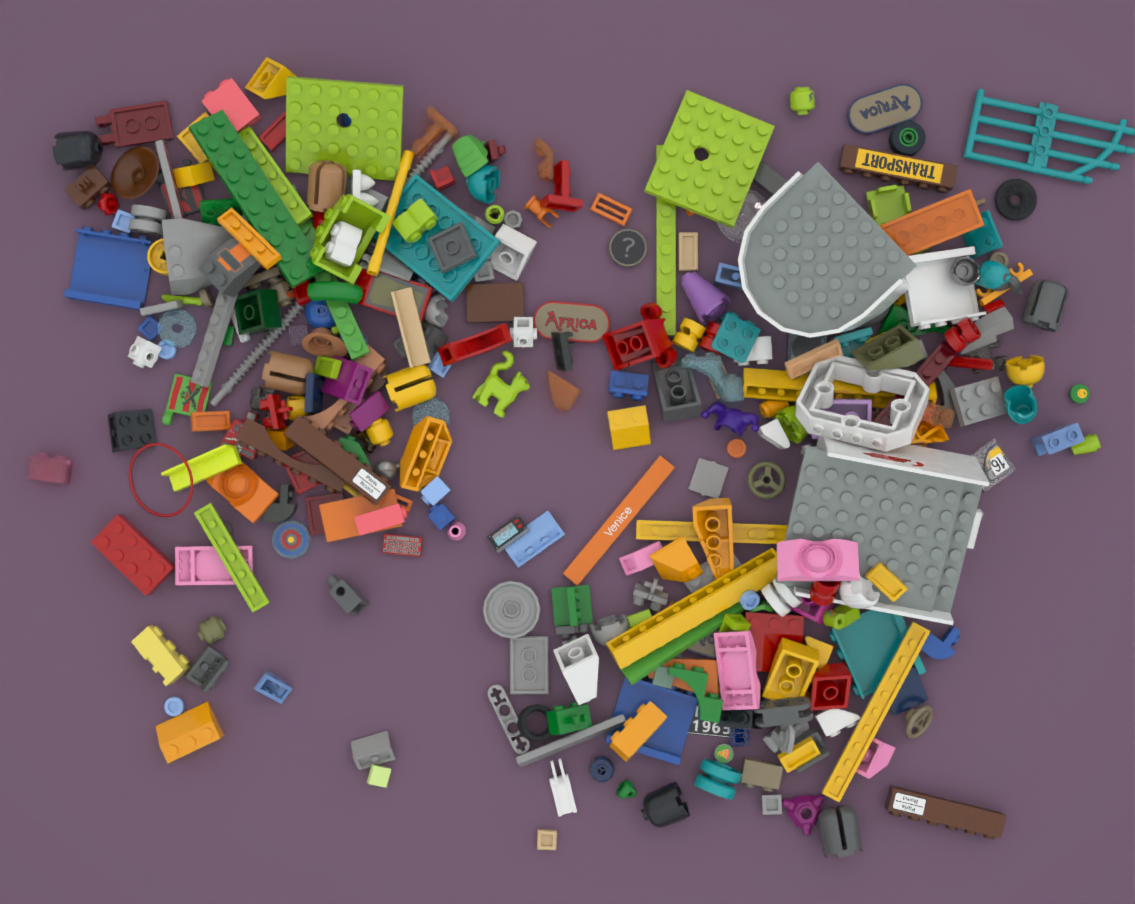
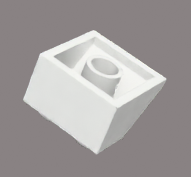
[488,224,537,281]

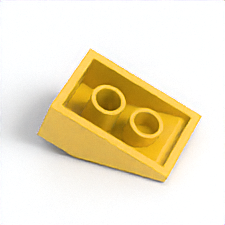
[762,638,819,700]

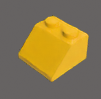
[607,405,651,450]

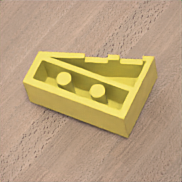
[131,625,190,686]

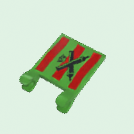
[162,374,213,432]

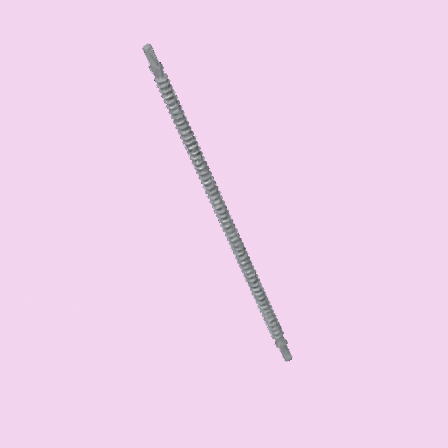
[210,130,455,407]

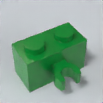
[546,701,592,735]

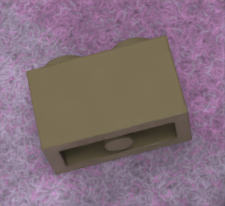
[740,757,783,792]

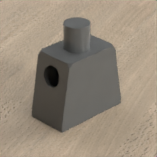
[326,574,370,616]

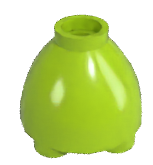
[773,405,809,444]

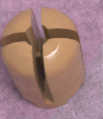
[306,160,347,212]
[261,350,314,395]

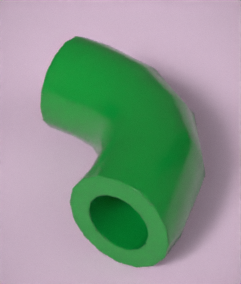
[307,281,363,304]

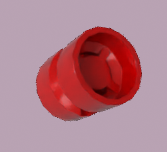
[944,316,981,353]
[699,321,722,356]
[809,581,841,606]

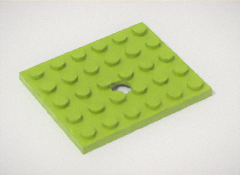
[286,76,404,181]
[644,90,775,228]

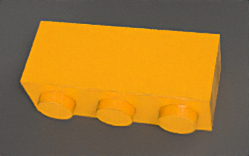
[609,701,667,762]

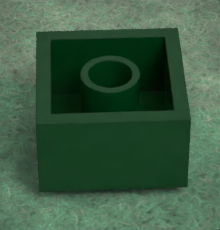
[235,289,282,335]

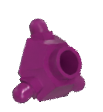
[782,794,825,835]

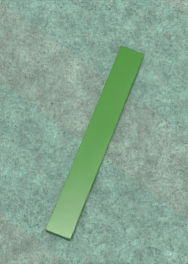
[620,602,746,685]

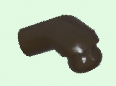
[354,430,376,454]

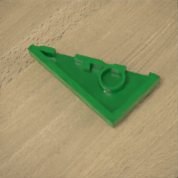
[876,303,952,336]

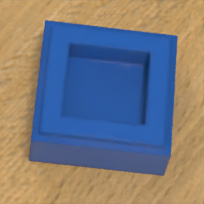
[137,315,165,342]

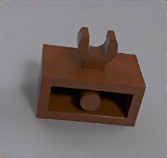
[64,166,112,210]

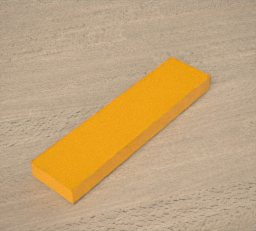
[217,208,282,270]

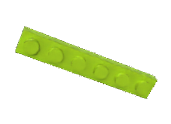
[238,126,313,226]
[194,503,270,613]

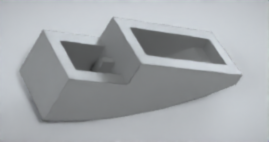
[960,306,1014,355]

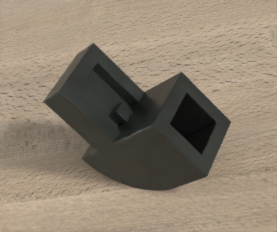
[263,484,298,522]

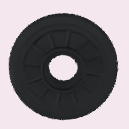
[995,179,1037,220]

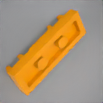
[976,262,1033,307]

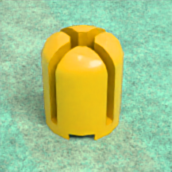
[383,364,436,412]

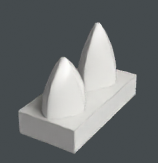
[351,170,379,206]

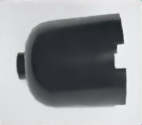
[52,131,103,171]
[641,782,690,828]

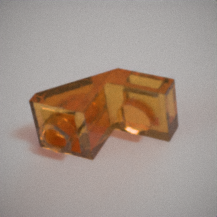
[533,137,554,183]

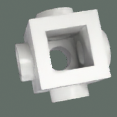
[510,317,537,348]
[128,336,162,368]

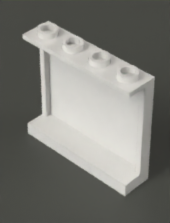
[904,246,986,330]

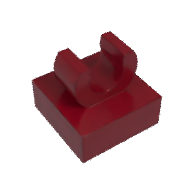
[484,140,506,164]

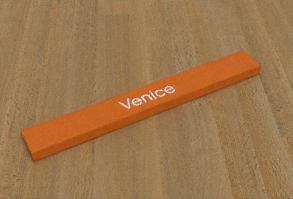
[563,455,675,586]

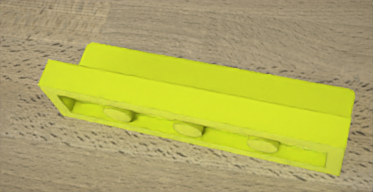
[161,444,242,492]

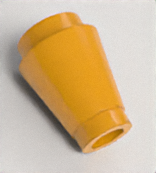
[759,399,789,419]

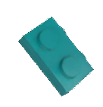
[711,311,761,363]

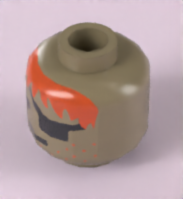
[268,278,295,308]

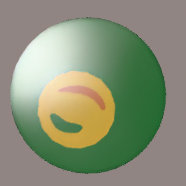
[1069,384,1090,404]

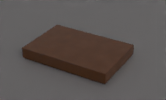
[466,283,524,323]

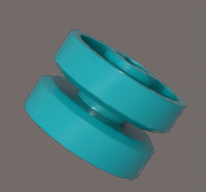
[693,758,743,800]

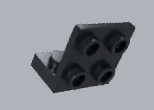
[108,409,156,453]
[717,690,763,729]

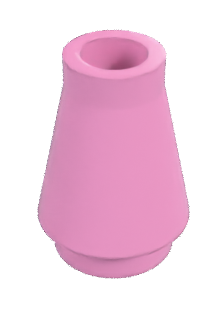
[447,521,466,541]

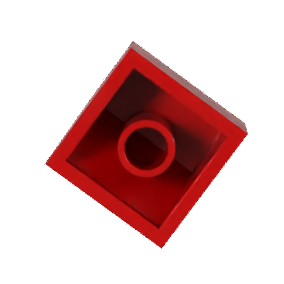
[809,663,852,711]

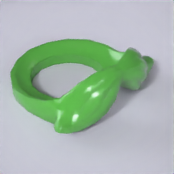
[747,599,774,612]

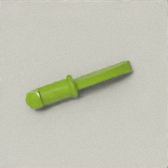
[161,294,203,306]

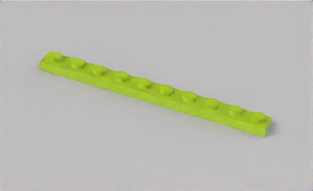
[656,145,676,336]

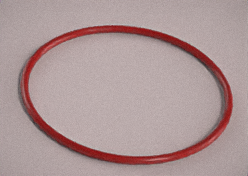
[129,443,193,517]

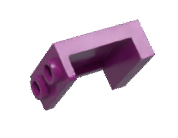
[321,355,373,405]

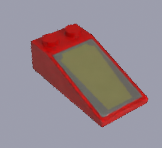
[350,263,433,323]

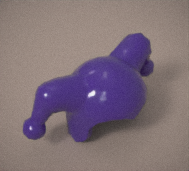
[701,402,760,436]

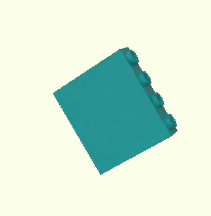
[828,609,926,699]

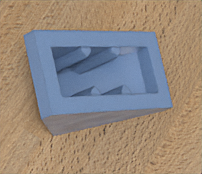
[254,670,293,704]

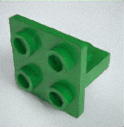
[199,198,241,226]
[551,585,593,626]

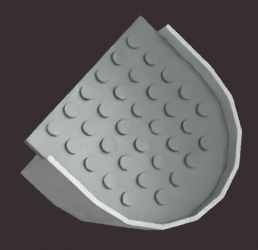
[738,162,917,338]

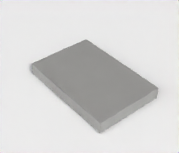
[510,636,549,694]

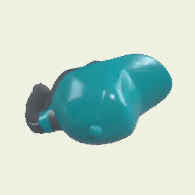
[975,261,1023,295]

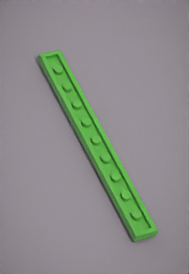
[292,185,370,361]

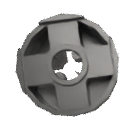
[1021,279,1069,332]
[818,805,863,858]

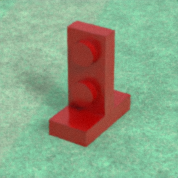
[540,160,583,213]

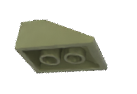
[850,324,924,371]

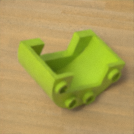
[310,194,391,284]

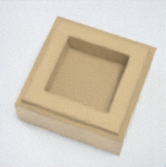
[537,829,557,850]

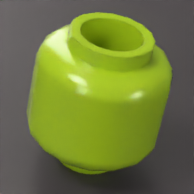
[790,87,815,115]

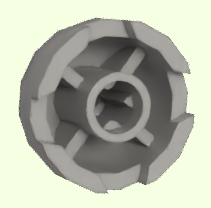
[589,614,629,646]

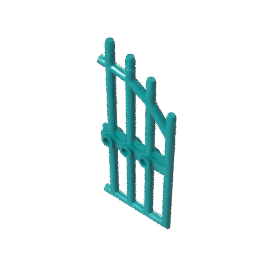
[963,89,1135,184]

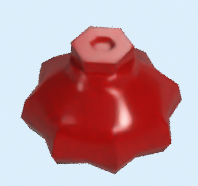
[97,192,119,216]

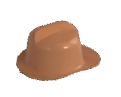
[302,327,347,358]

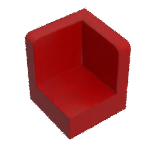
[429,165,456,192]

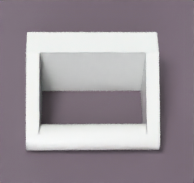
[757,419,790,450]

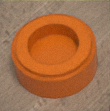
[727,439,746,458]

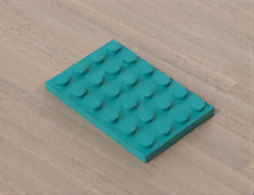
[373,174,501,303]

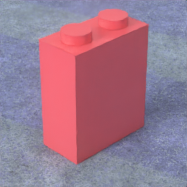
[202,78,262,133]

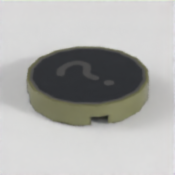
[609,229,647,267]

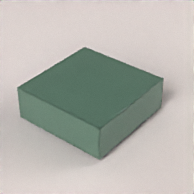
[652,666,674,689]

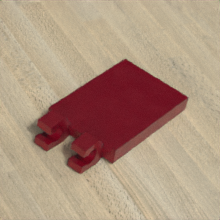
[95,100,174,148]

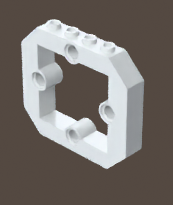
[796,356,929,452]

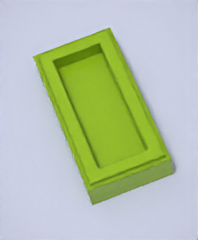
[313,356,342,380]

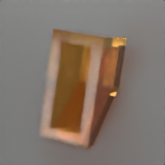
[547,371,581,412]

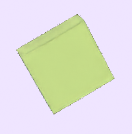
[367,764,391,788]

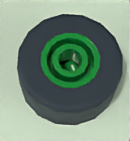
[889,120,926,157]

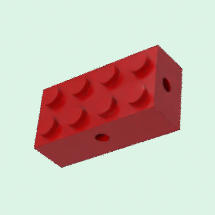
[91,514,175,596]

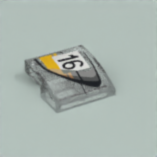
[969,438,1017,493]

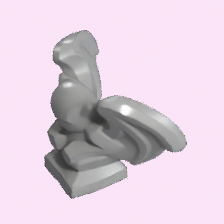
[763,722,810,754]

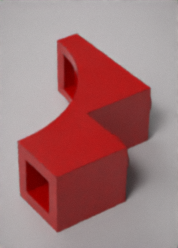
[438,323,513,367]

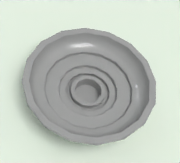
[483,581,540,638]

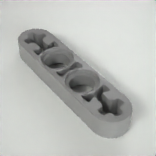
[488,684,530,754]

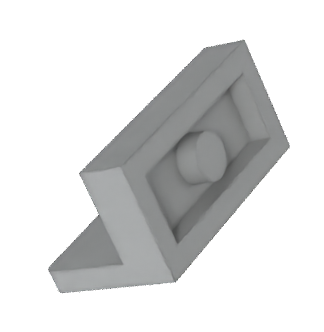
[351,731,395,770]

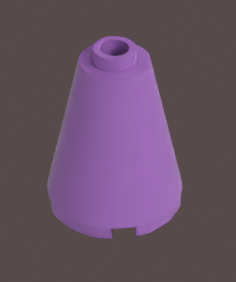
[681,272,732,325]

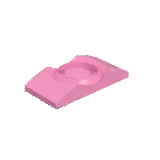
[777,538,860,581]
[175,546,253,585]
[714,631,761,710]

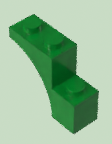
[667,662,723,723]

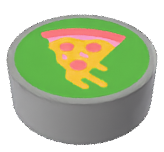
[714,743,734,763]

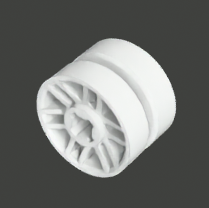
[761,578,803,617]

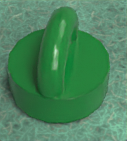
[616,779,637,799]

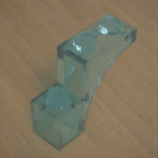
[679,352,744,403]

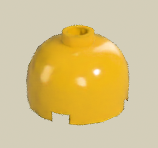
[1005,355,1045,388]

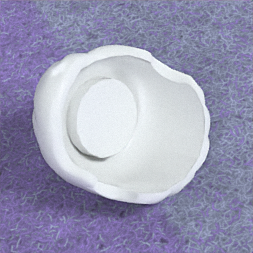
[839,573,880,609]

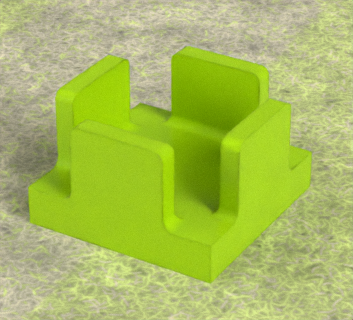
[865,185,912,225]

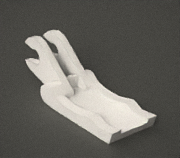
[549,758,577,817]

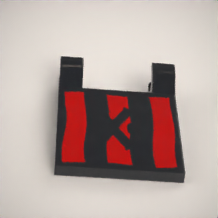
[156,159,205,219]

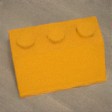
[155,701,225,763]

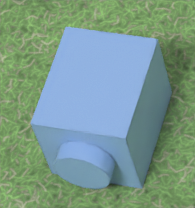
[421,476,451,506]

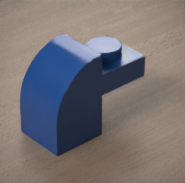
[920,626,961,659]

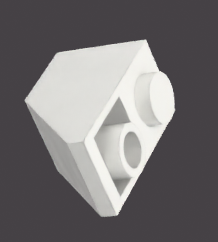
[813,709,860,737]

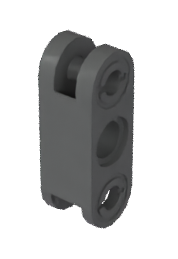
[753,696,813,727]

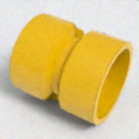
[672,318,706,353]

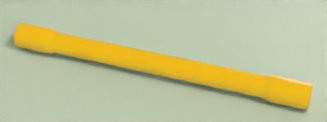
[367,150,414,276]

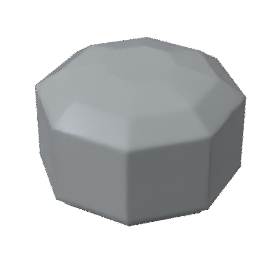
[503,210,523,230]

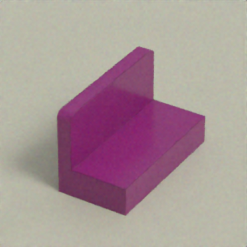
[349,391,390,432]

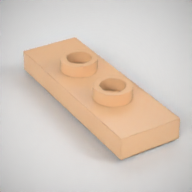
[785,339,843,380]

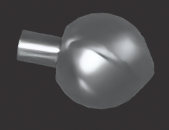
[373,459,400,481]

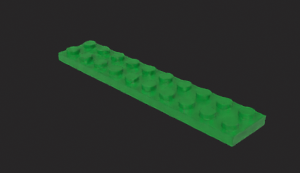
[189,110,325,289]

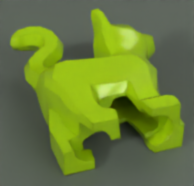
[472,351,530,418]

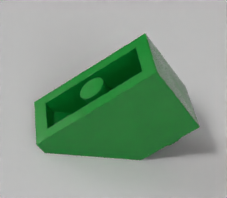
[339,435,373,468]

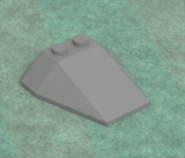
[162,218,233,296]

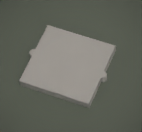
[688,458,729,498]

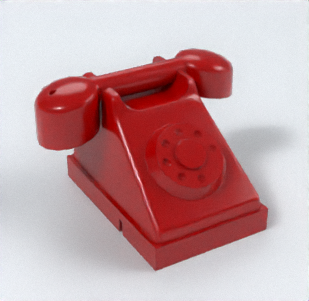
[602,302,677,371]

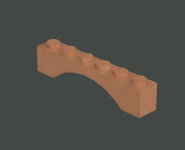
[306,344,387,432]

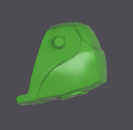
[452,134,488,177]

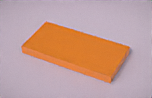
[319,488,403,542]

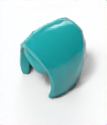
[1004,385,1037,424]

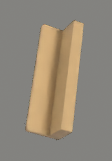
[391,287,431,368]

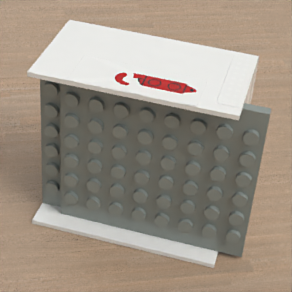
[775,436,989,625]

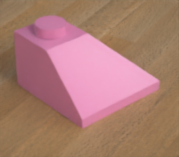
[851,728,896,779]

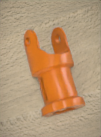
[524,195,559,228]

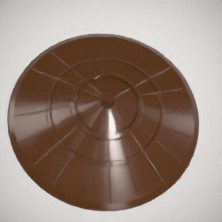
[111,146,159,199]

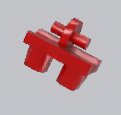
[259,394,293,430]

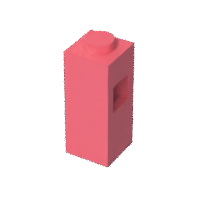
[354,503,408,536]

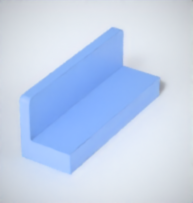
[505,511,565,568]

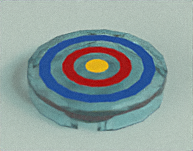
[272,520,311,559]

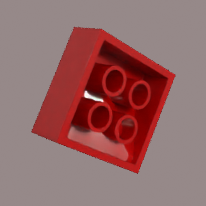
[744,611,804,672]

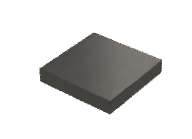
[428,222,478,274]

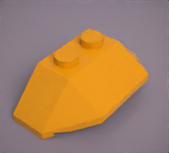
[400,416,452,492]

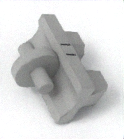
[633,578,669,612]

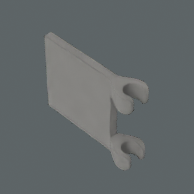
[360,239,414,281]

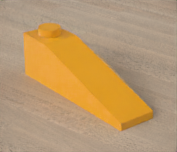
[692,498,734,579]

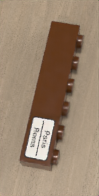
[283,415,392,505]
[885,785,1006,840]

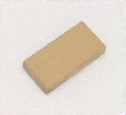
[678,232,698,271]

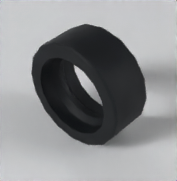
[517,704,551,742]

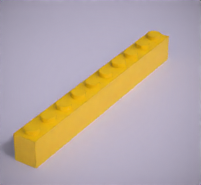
[741,368,937,412]
[606,548,777,669]

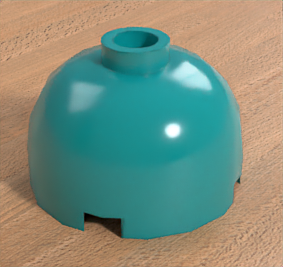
[466,165,501,204]

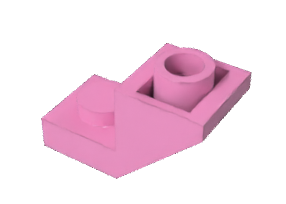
[619,541,663,576]

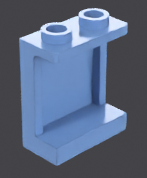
[1030,423,1085,456]

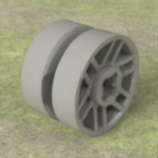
[128,205,167,236]

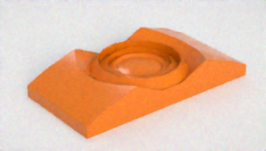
[206,460,280,524]

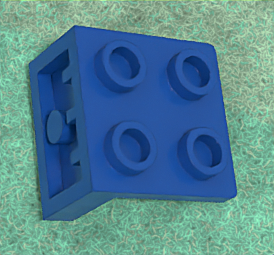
[608,370,649,401]

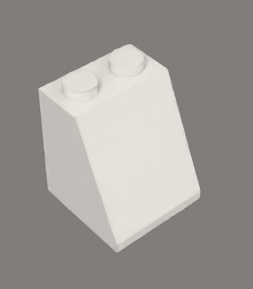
[553,634,599,705]

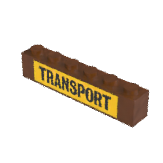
[838,144,958,193]

